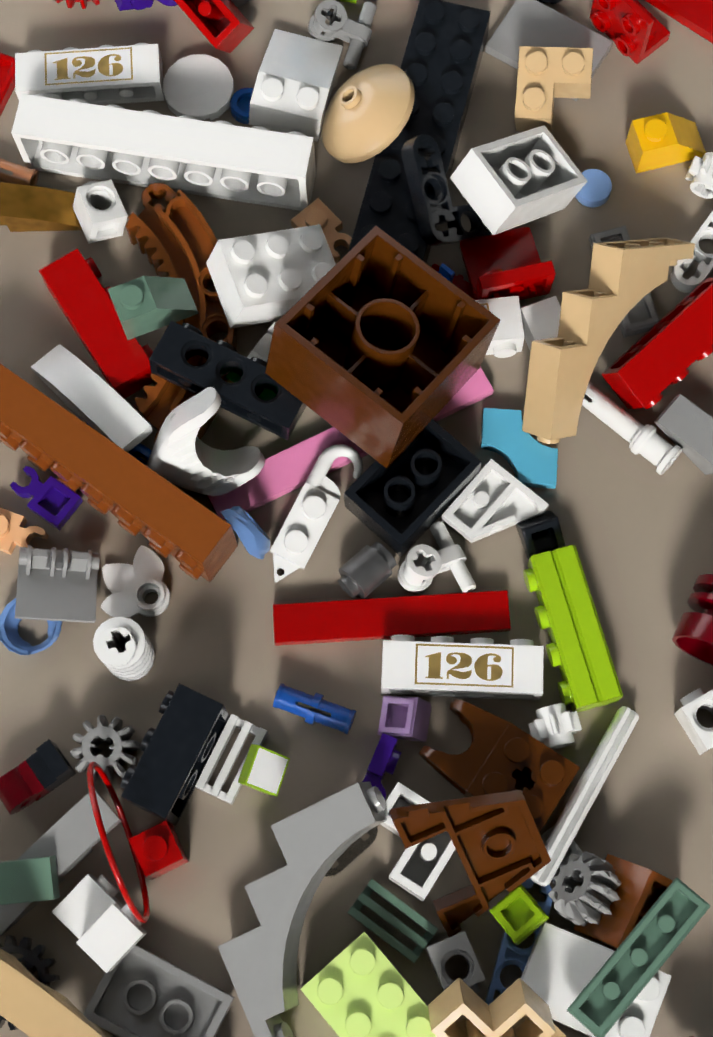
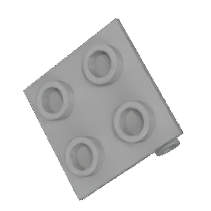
[15,545,100,623]

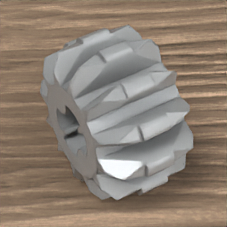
[70,714,140,784]
[548,851,622,926]

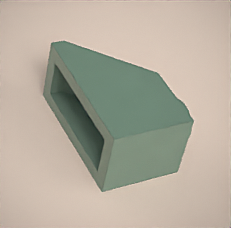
[108,276,198,340]

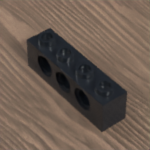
[149,320,306,440]

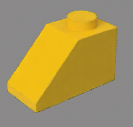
[625,112,706,174]

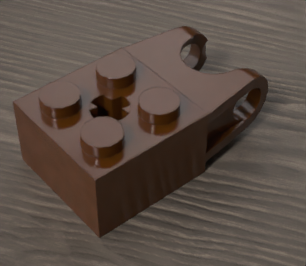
[419,699,580,833]

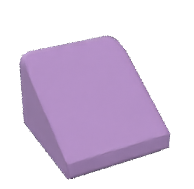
[378,696,431,742]

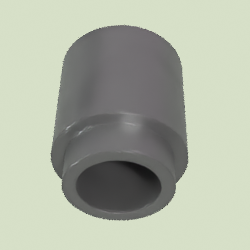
[338,542,397,599]

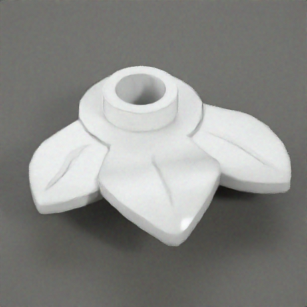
[101,545,170,618]

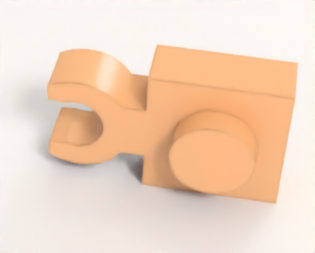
[291,198,352,264]
[0,508,49,555]

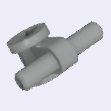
[308,0,377,70]

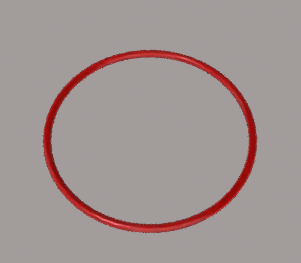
[87,762,150,923]

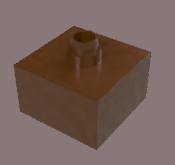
[265,226,500,468]

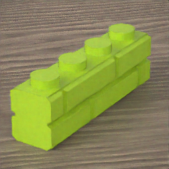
[523,545,623,713]

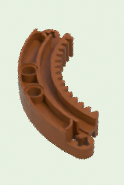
[126,183,237,444]

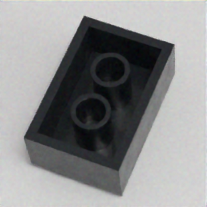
[344,419,482,557]
[120,683,230,826]

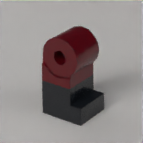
[0,739,76,815]

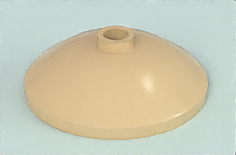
[322,64,415,163]

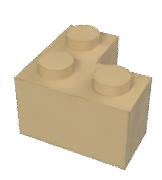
[515,46,593,133]
[428,978,556,1037]

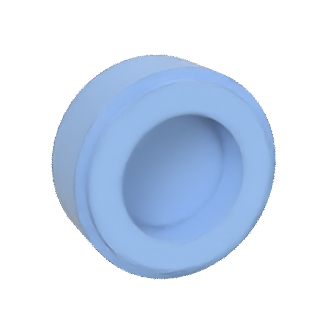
[575,169,612,208]

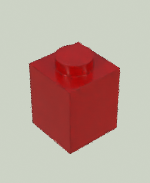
[129,820,189,880]

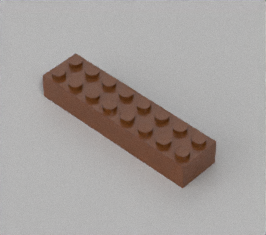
[0,364,238,582]

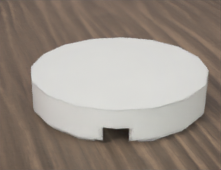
[163,54,234,121]

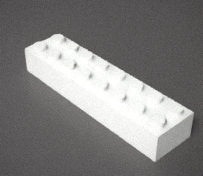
[11,93,316,211]

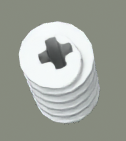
[93,616,155,681]

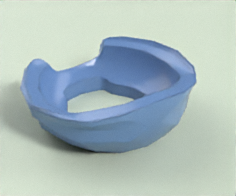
[221,506,270,560]
[0,598,62,655]

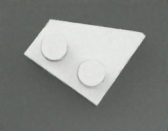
[442,459,549,543]

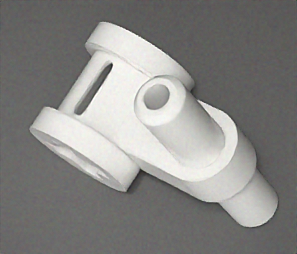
[397,521,476,593]

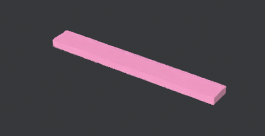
[207,366,494,522]

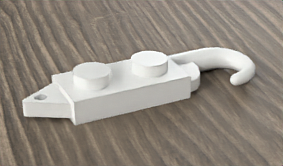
[269,444,363,583]

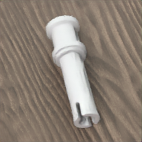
[582,382,682,475]

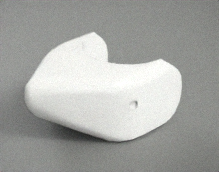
[146,387,265,496]

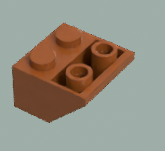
[572,854,673,951]

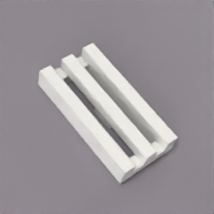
[195,714,268,805]

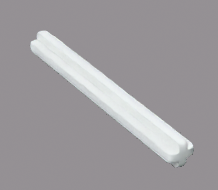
[529,706,639,887]

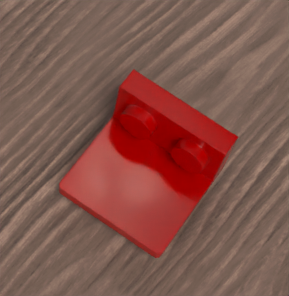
[589,0,671,64]
[459,227,556,301]

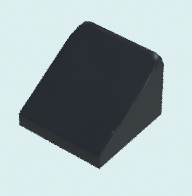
[516,511,566,560]

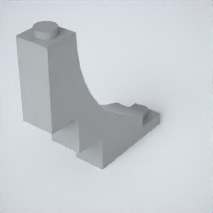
[218,782,387,1037]

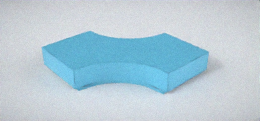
[481,408,558,489]

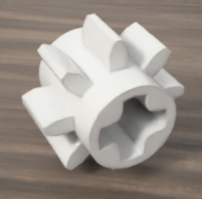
[685,152,713,199]
[528,703,582,750]

